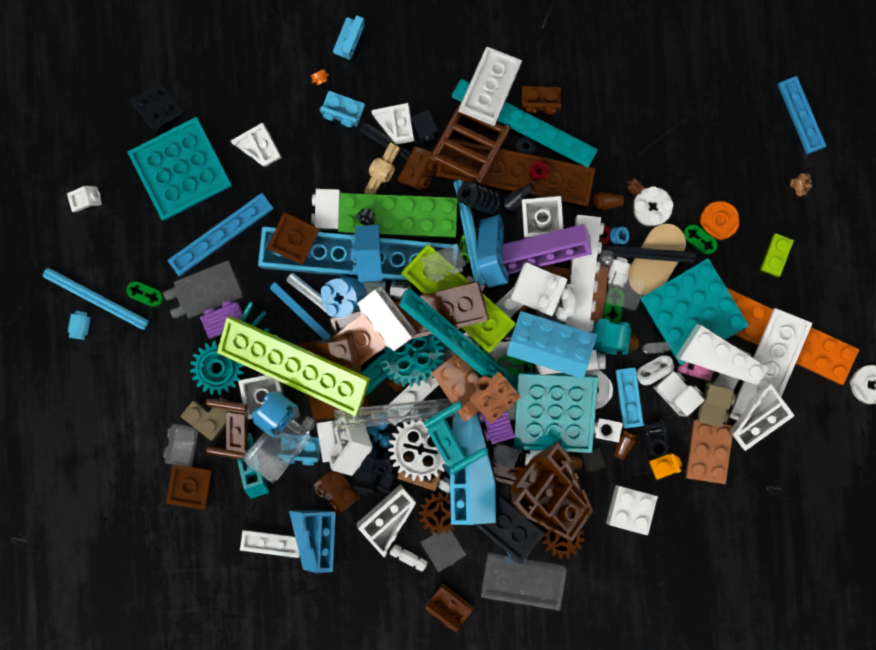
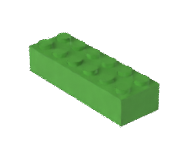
[338,193,457,240]

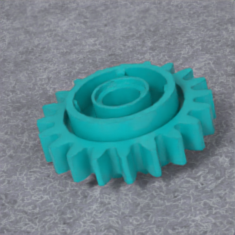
[190,341,245,395]

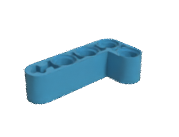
[477,215,509,288]

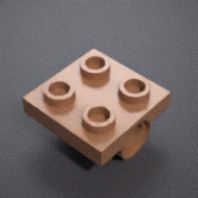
[469,372,521,424]

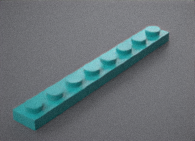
[452,79,598,168]
[399,288,518,392]

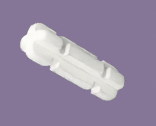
[390,544,427,571]

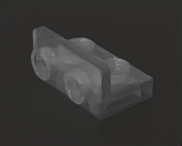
[420,244,466,283]

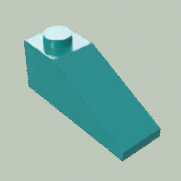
[237,433,269,499]

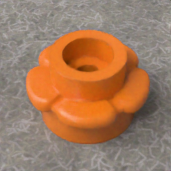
[311,69,329,85]

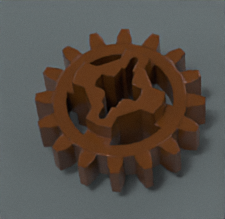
[418,492,455,535]
[542,527,584,559]

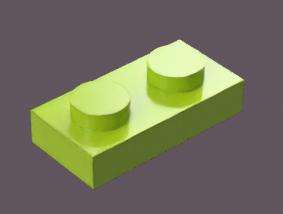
[760,233,794,277]

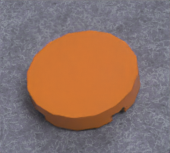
[700,201,739,240]

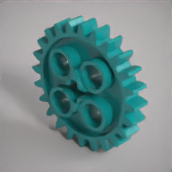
[381,334,445,387]

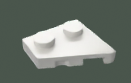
[372,103,415,144]
[231,123,282,167]

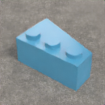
[289,510,335,573]

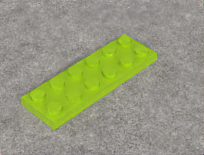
[401,244,516,353]

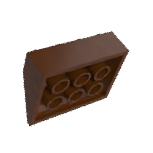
[296,334,370,420]

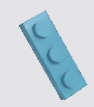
[615,368,643,428]

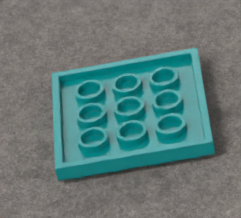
[127,117,232,221]
[640,259,749,365]
[513,372,598,453]

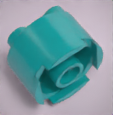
[591,319,631,355]

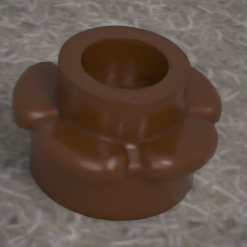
[627,178,644,196]

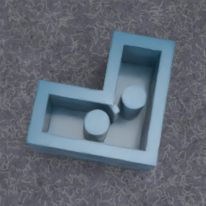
[351,225,382,282]

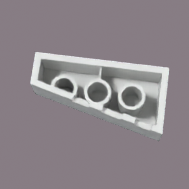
[676,324,769,385]

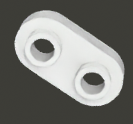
[636,356,674,385]

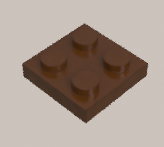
[267,213,320,265]
[166,464,213,510]

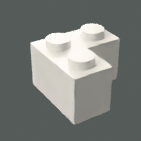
[653,371,705,416]
[328,415,372,476]

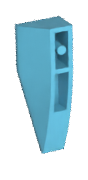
[450,411,496,525]

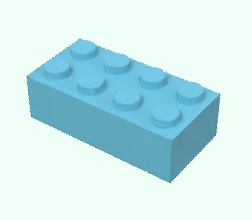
[507,311,597,379]

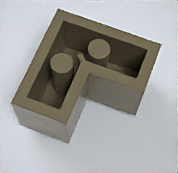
[697,382,736,427]
[180,397,228,441]

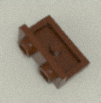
[398,146,438,193]
[314,470,360,516]
[425,584,474,632]

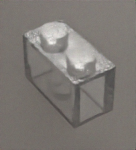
[163,424,199,467]

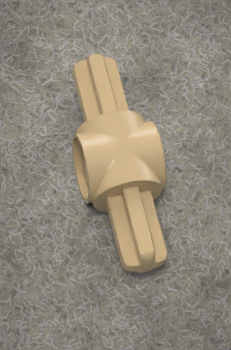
[364,143,400,195]

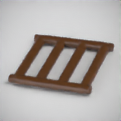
[429,103,511,185]

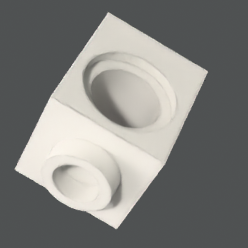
[593,418,623,442]

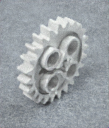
[388,416,446,481]

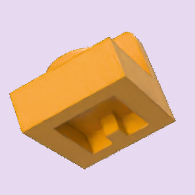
[649,453,682,480]

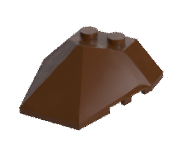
[511,443,593,541]

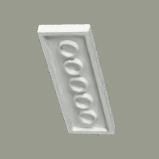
[729,308,812,420]

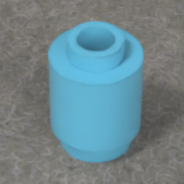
[68,311,91,340]

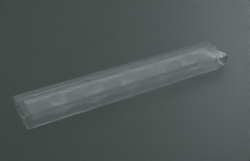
[334,398,456,429]

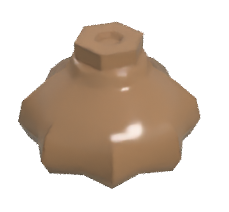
[790,173,812,196]

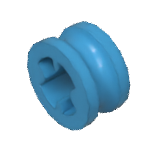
[610,227,629,245]

